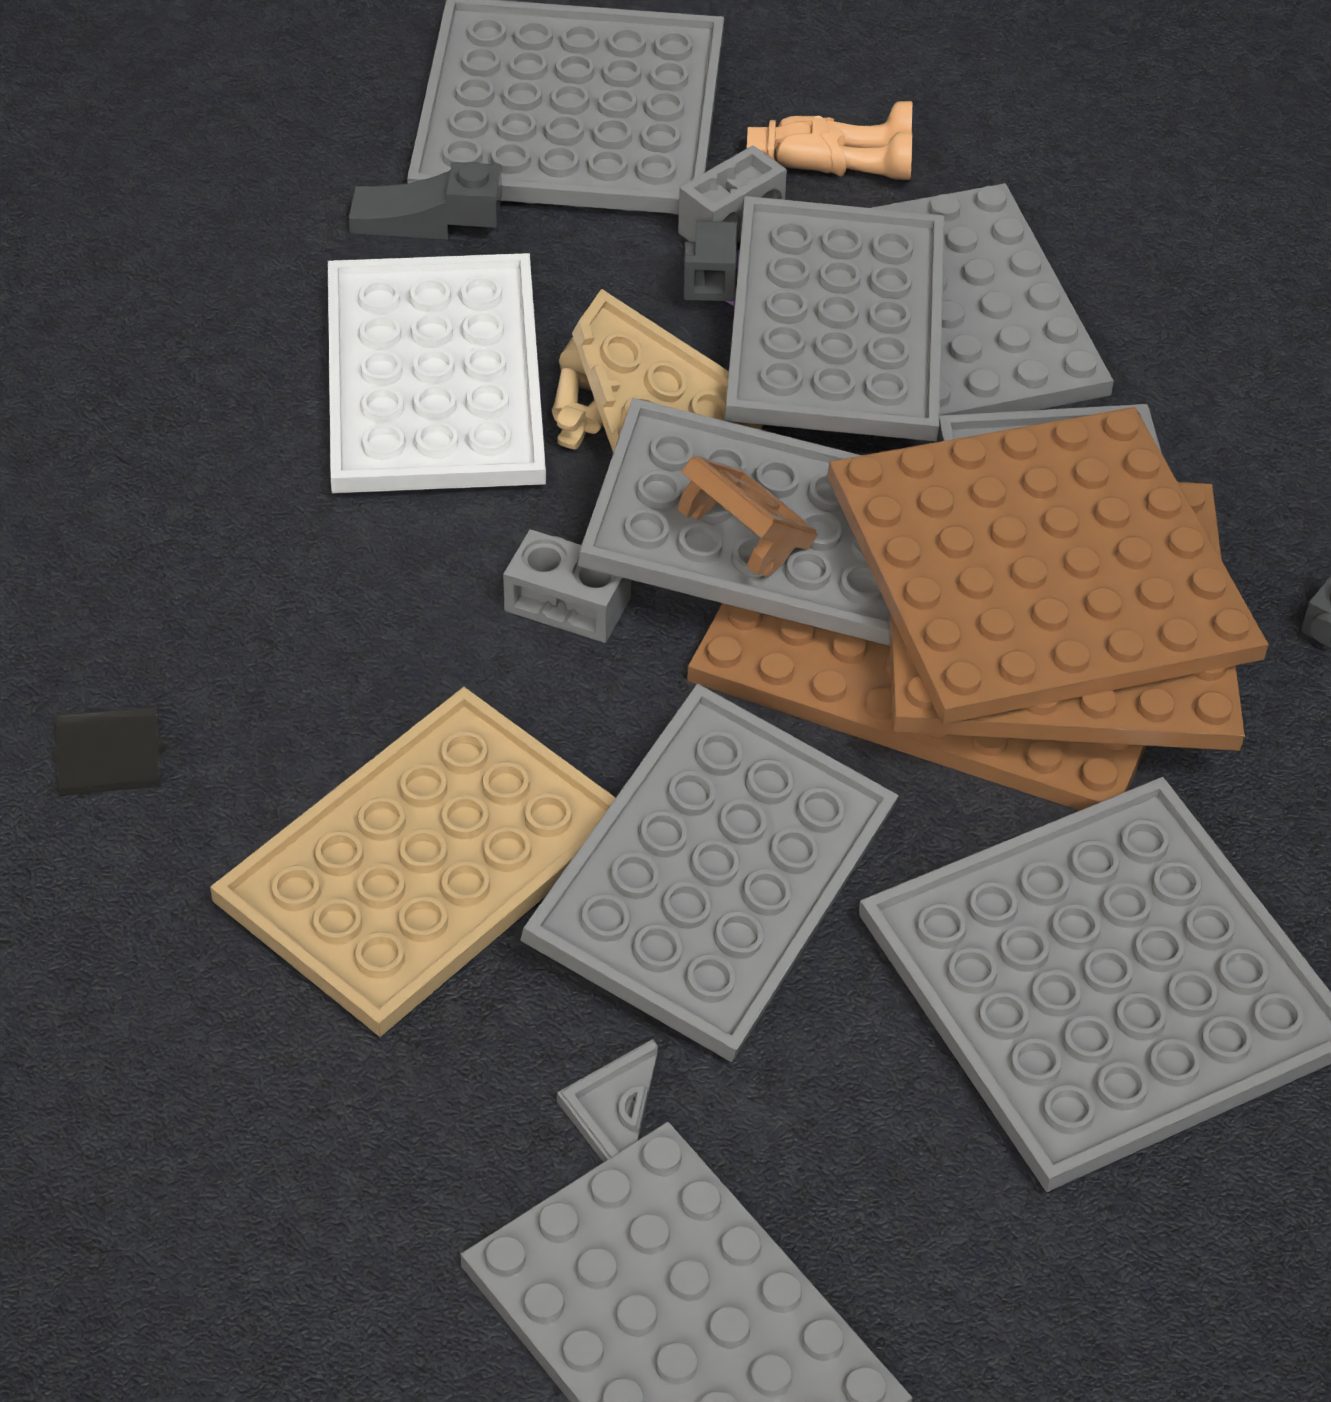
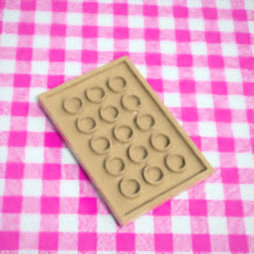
[210,687,616,1037]

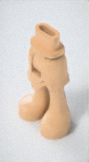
[747,101,912,180]

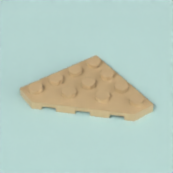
[572,289,763,453]

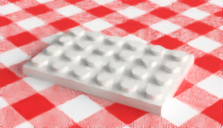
[328,253,546,493]

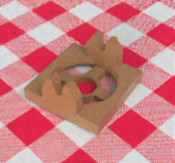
[677,456,819,577]

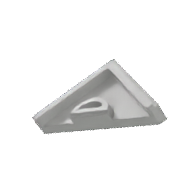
[557,1039,658,1163]

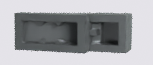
[349,162,502,240]

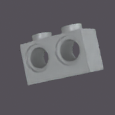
[678,145,787,243]
[503,529,631,643]

